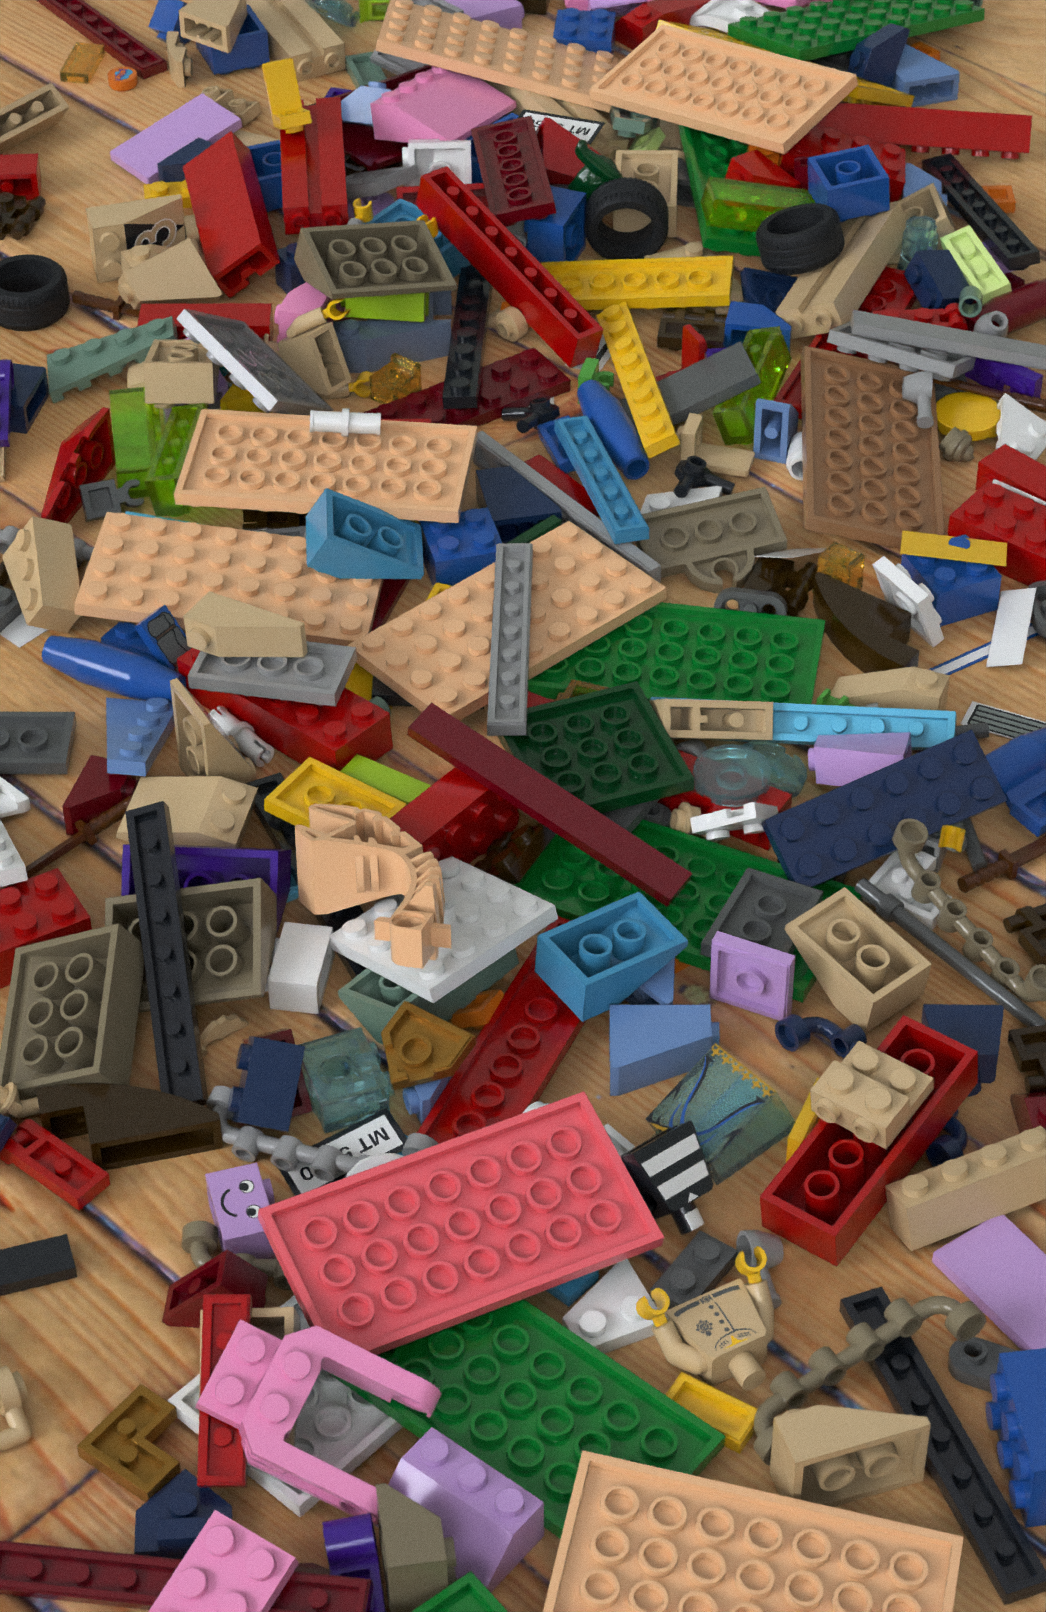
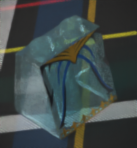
[646,1043,795,1185]

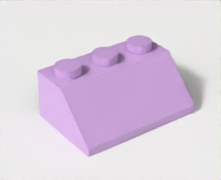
[373,1427,544,1592]

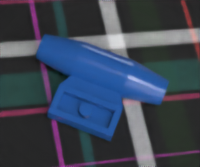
[537,380,650,480]
[42,622,186,703]
[985,727,1046,837]

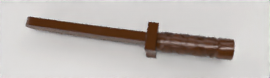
[72,290,140,321]
[933,379,1046,413]
[7,795,132,887]
[957,835,1046,893]

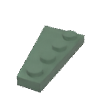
[610,106,658,138]
[47,316,178,403]

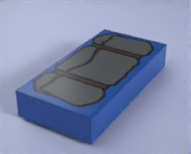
[134,605,192,673]

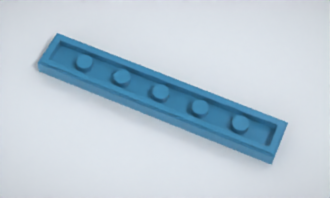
[554,415,649,544]

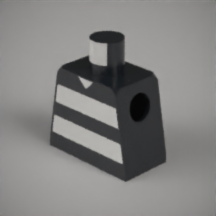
[620,1120,714,1235]

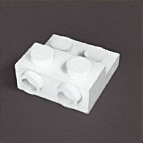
[402,139,472,187]

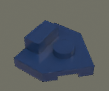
[740,267,798,314]
[134,1469,233,1559]

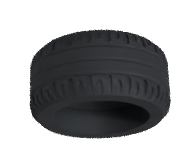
[585,177,669,260]
[756,203,845,275]
[0,254,70,331]

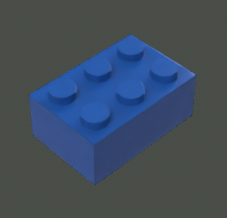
[986,1348,1046,1528]

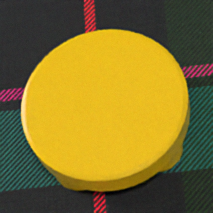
[936,392,1000,441]

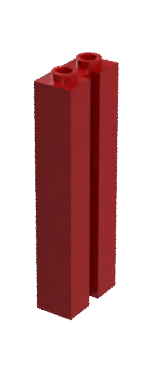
[280,97,349,235]
[183,131,280,298]

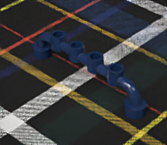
[775,1014,968,1167]

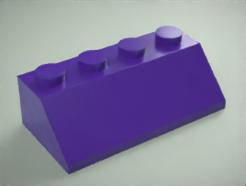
[121,844,291,932]

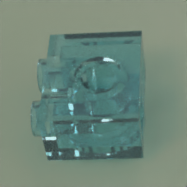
[298,1027,395,1134]

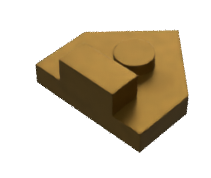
[381,1001,477,1091]

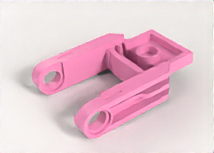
[195,1319,442,1524]

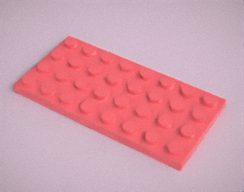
[258,1091,664,1355]

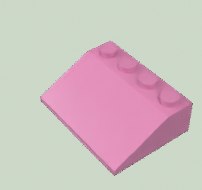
[370,66,517,143]

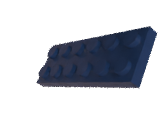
[761,729,1007,888]

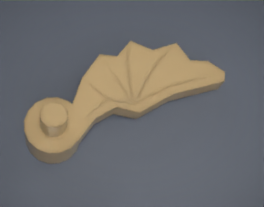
[200,1013,249,1057]

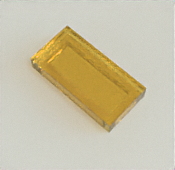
[60,42,105,84]

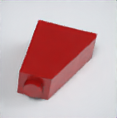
[536,117,603,184]

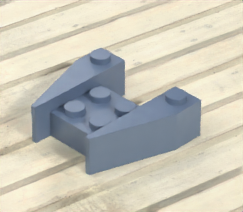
[333,291,452,373]

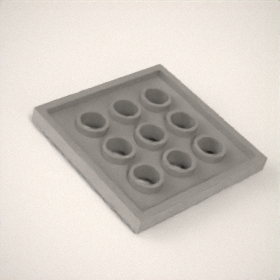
[177,309,334,415]

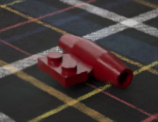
[964,272,1046,335]

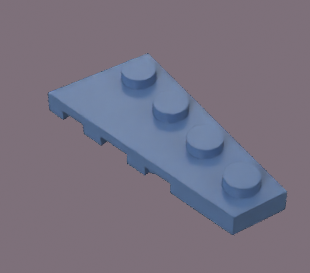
[106,698,175,776]

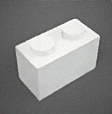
[265,922,335,1014]

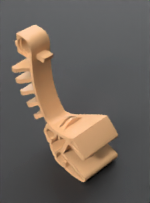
[295,804,451,969]

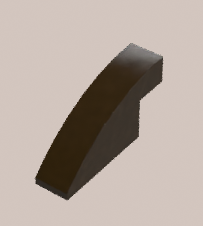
[813,572,919,673]
[36,1083,223,1171]

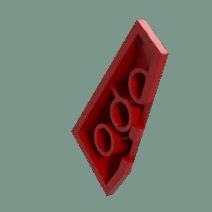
[615,0,711,50]
[41,407,116,524]

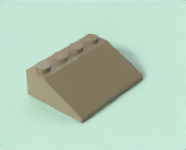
[294,220,457,299]
[105,878,277,1013]
[0,923,144,1100]

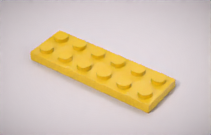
[541,256,734,311]

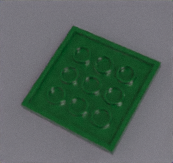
[498,681,694,814]

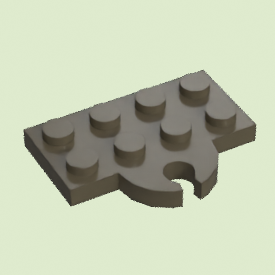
[635,487,787,593]

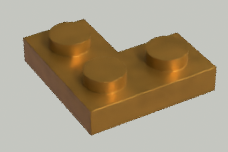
[77,1384,181,1502]

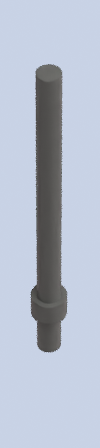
[855,878,1046,1027]

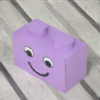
[205,1163,276,1259]

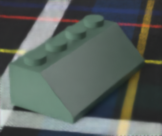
[337,948,519,1044]

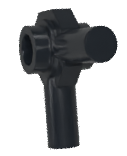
[501,397,560,433]
[674,456,735,498]

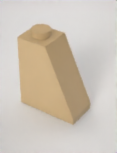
[179,0,247,53]
[117,238,222,310]

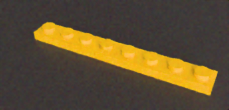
[596,301,681,459]

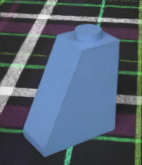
[890,44,960,107]
[609,1005,720,1096]

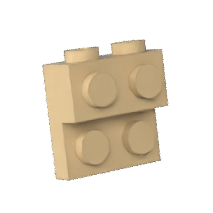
[810,1041,934,1149]

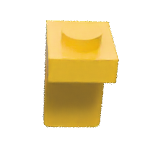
[262,58,312,133]

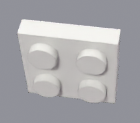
[872,556,944,647]

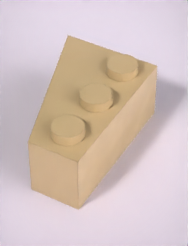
[2,516,81,633]

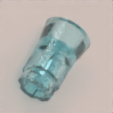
[897,215,938,271]

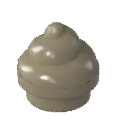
[939,427,974,462]

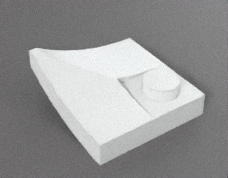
[690,0,770,34]

